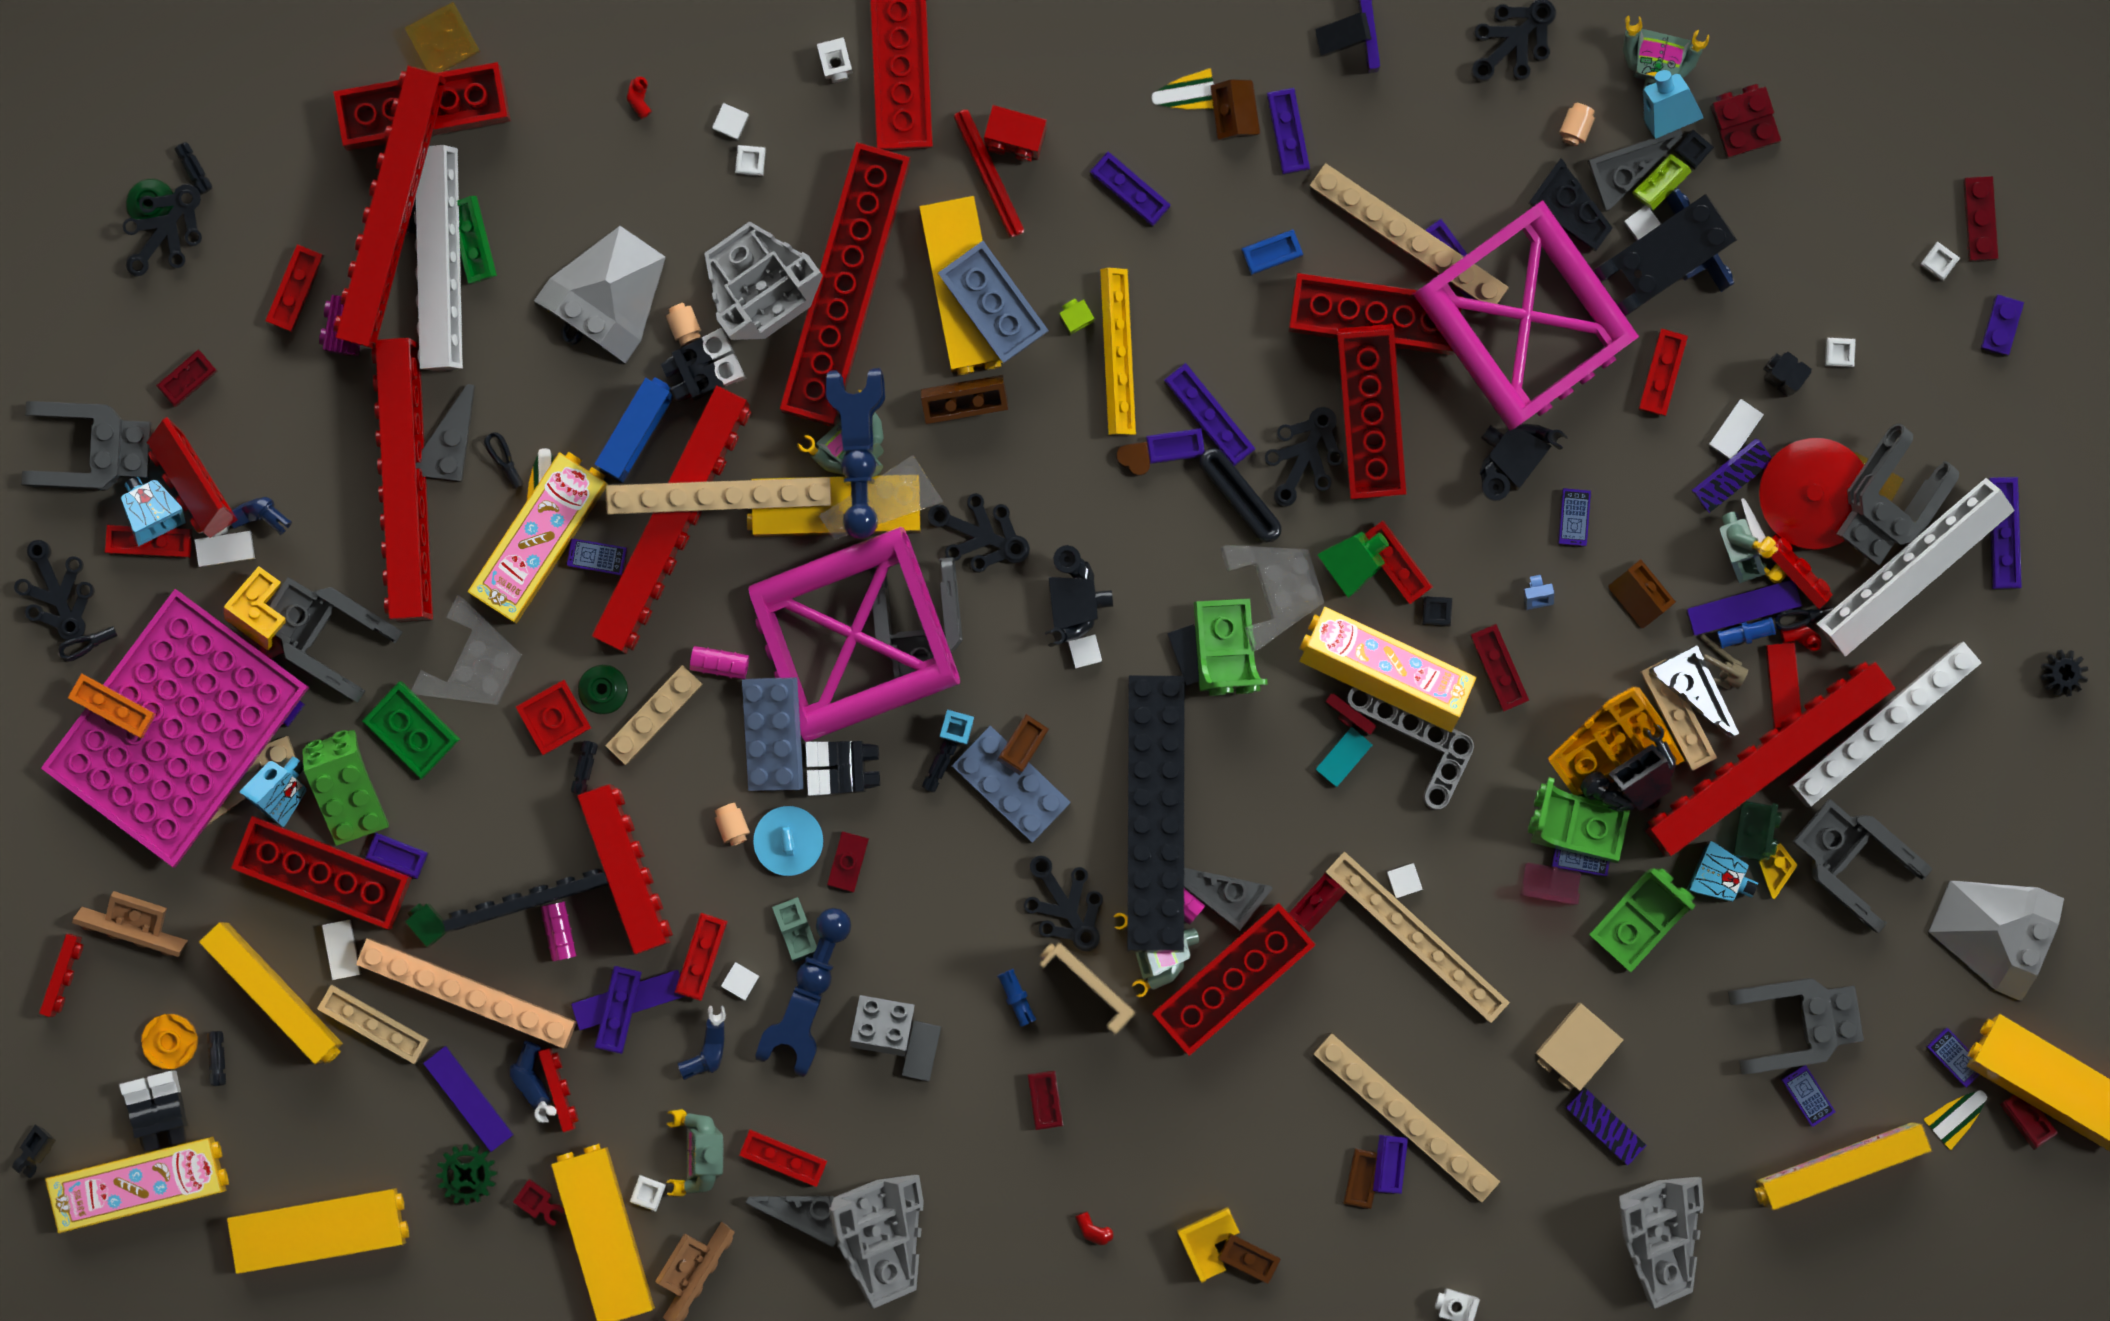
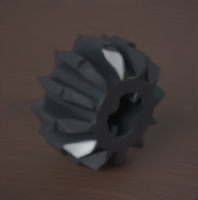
[2040,650,2088,697]

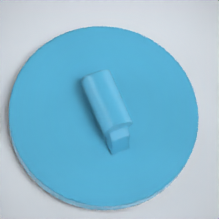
[753,806,823,876]

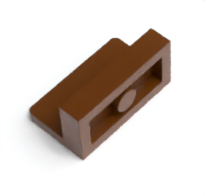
[1210,79,1260,140]
[1608,559,1676,628]

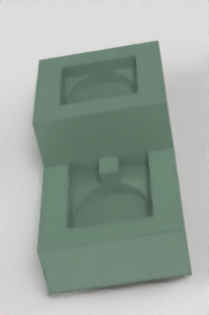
[772,897,817,963]

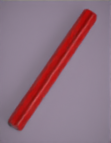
[954,110,1024,237]

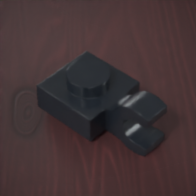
[12,1124,56,1178]

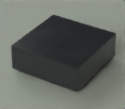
[1674,129,1714,169]
[1422,596,1452,626]

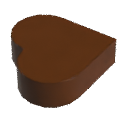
[1117,442,1150,476]

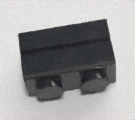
[1763,352,1812,397]

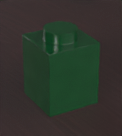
[405,903,447,947]

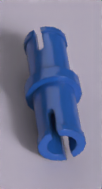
[1717,617,1776,649]
[997,969,1037,1027]

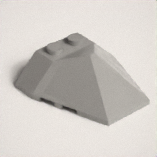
[704,221,823,340]
[534,226,666,364]
[1928,880,2064,1001]
[830,1175,924,1308]
[1619,1177,1704,1309]

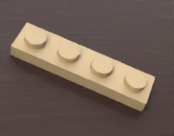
[1640,659,1717,771]
[605,665,703,765]
[317,985,429,1064]

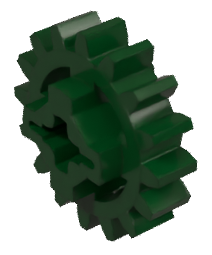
[436,1144,498,1205]

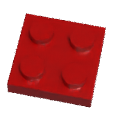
[516,680,592,756]

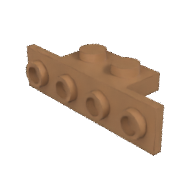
[72,891,188,957]
[655,1222,735,1321]

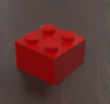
[984,105,1047,162]

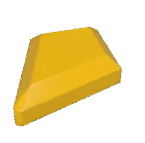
[1758,843,1798,899]

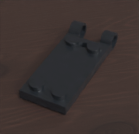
[1593,194,1737,316]

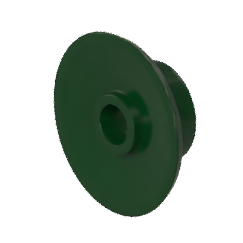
[126,179,173,220]
[578,665,628,715]

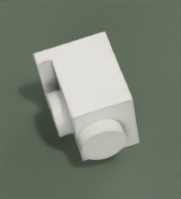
[817,37,853,83]
[1435,1288,1480,1321]

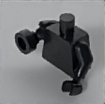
[1480,423,1568,501]
[1045,545,1113,647]
[1580,723,1676,811]

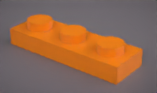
[68,673,156,739]

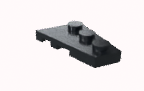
[1528,158,1613,252]

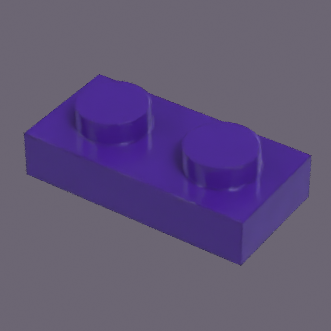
[1980,295,2024,356]

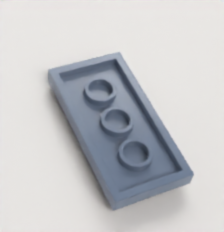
[938,241,1049,364]
[742,677,804,791]
[952,726,1071,843]

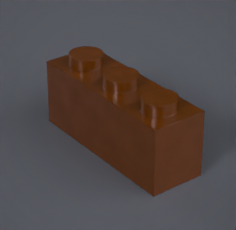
[921,375,1008,424]

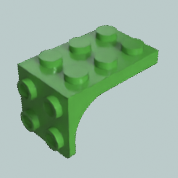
[1194,599,1268,696]
[302,730,389,846]
[1528,777,1630,864]
[1589,868,1695,973]

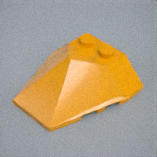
[1548,687,1684,795]

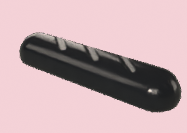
[1200,448,1282,543]

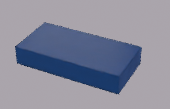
[1242,229,1303,275]

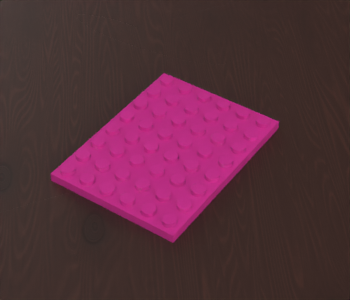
[41,589,309,868]

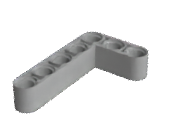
[1346,688,1474,810]

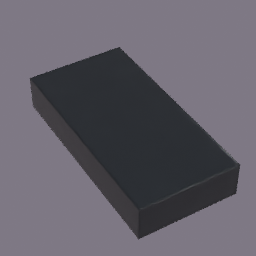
[1315,12,1372,56]
[1167,624,1199,686]

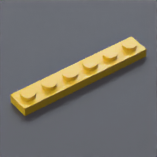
[1100,268,1136,436]

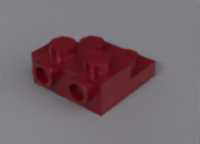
[1710,84,1781,159]

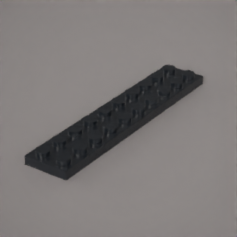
[1127,675,1185,953]

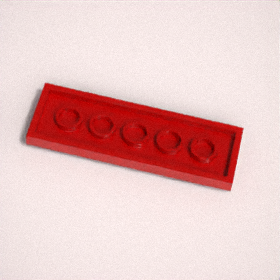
[871,0,933,150]

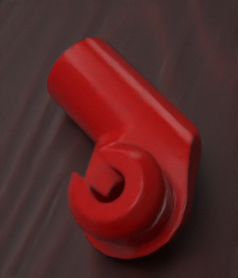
[627,76,652,120]
[1781,625,1822,651]
[1075,1211,1114,1245]

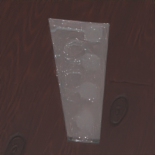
[819,455,943,539]

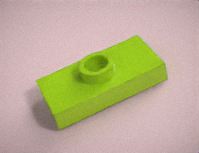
[1632,154,1692,210]

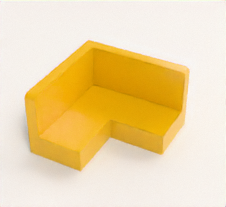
[224,566,286,650]
[1177,1207,1240,1283]

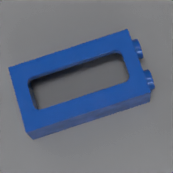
[595,377,674,483]

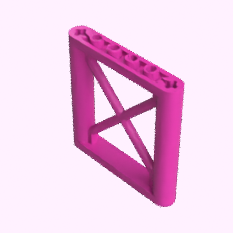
[1413,200,1639,431]
[748,527,960,742]

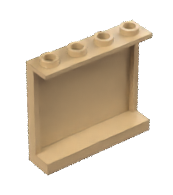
[1040,943,1135,1033]

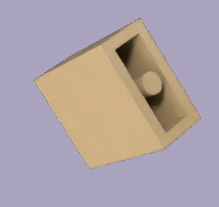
[1535,1003,1623,1091]

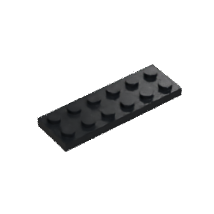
[443,868,609,932]

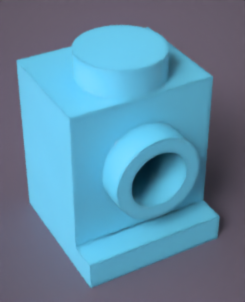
[940,709,974,745]

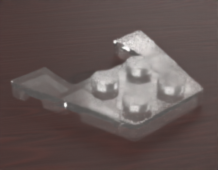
[1221,545,1324,652]
[411,595,522,705]

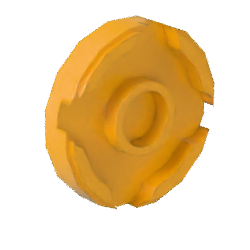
[141,1014,198,1069]

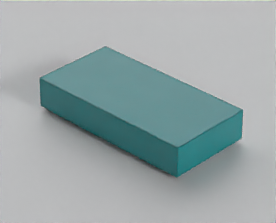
[1315,727,1373,787]

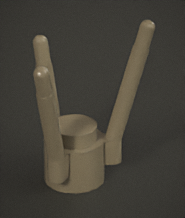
[1700,634,1748,690]

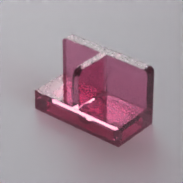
[1521,863,1581,905]

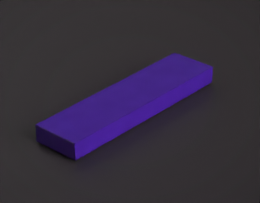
[1164,363,1255,466]
[1988,477,2022,589]
[1686,580,1802,636]
[571,970,685,1030]
[423,1046,514,1152]

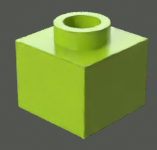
[1059,299,1095,335]

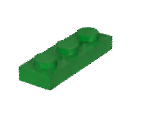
[457,196,497,284]

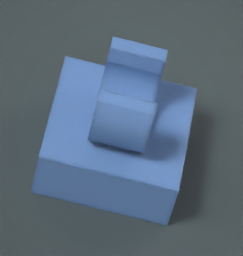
[1524,575,1554,610]

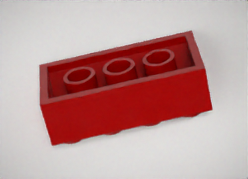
[147,417,238,538]

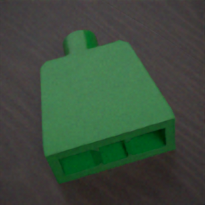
[1317,532,1389,598]

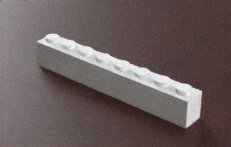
[414,145,463,371]
[1817,478,2015,657]
[1789,642,1981,807]

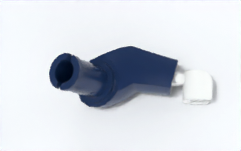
[214,497,292,536]
[678,1006,726,1080]
[510,1041,556,1122]

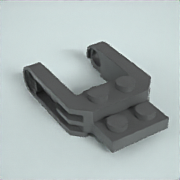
[21,401,152,490]
[1837,424,1959,566]
[870,557,963,679]
[269,577,403,702]
[1792,799,1933,934]
[1728,978,1864,1075]

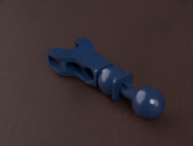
[826,368,886,539]
[755,908,851,1078]

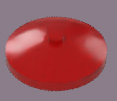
[1759,438,1864,550]

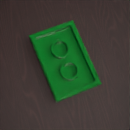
[362,681,461,779]

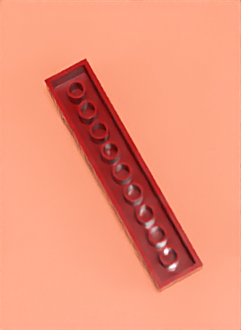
[333,66,446,348]
[780,142,911,427]
[372,338,433,622]
[592,385,752,654]
[1645,661,1896,857]

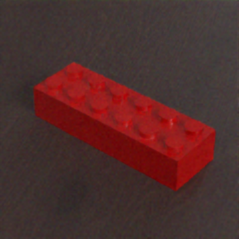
[333,62,511,151]
[1288,273,1461,355]
[1337,324,1407,499]
[577,784,673,954]
[231,816,412,929]
[1152,903,1316,1056]

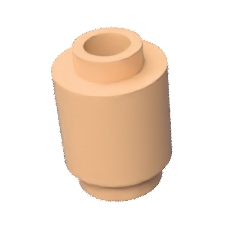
[1559,103,1595,146]
[665,303,701,346]
[714,803,750,846]

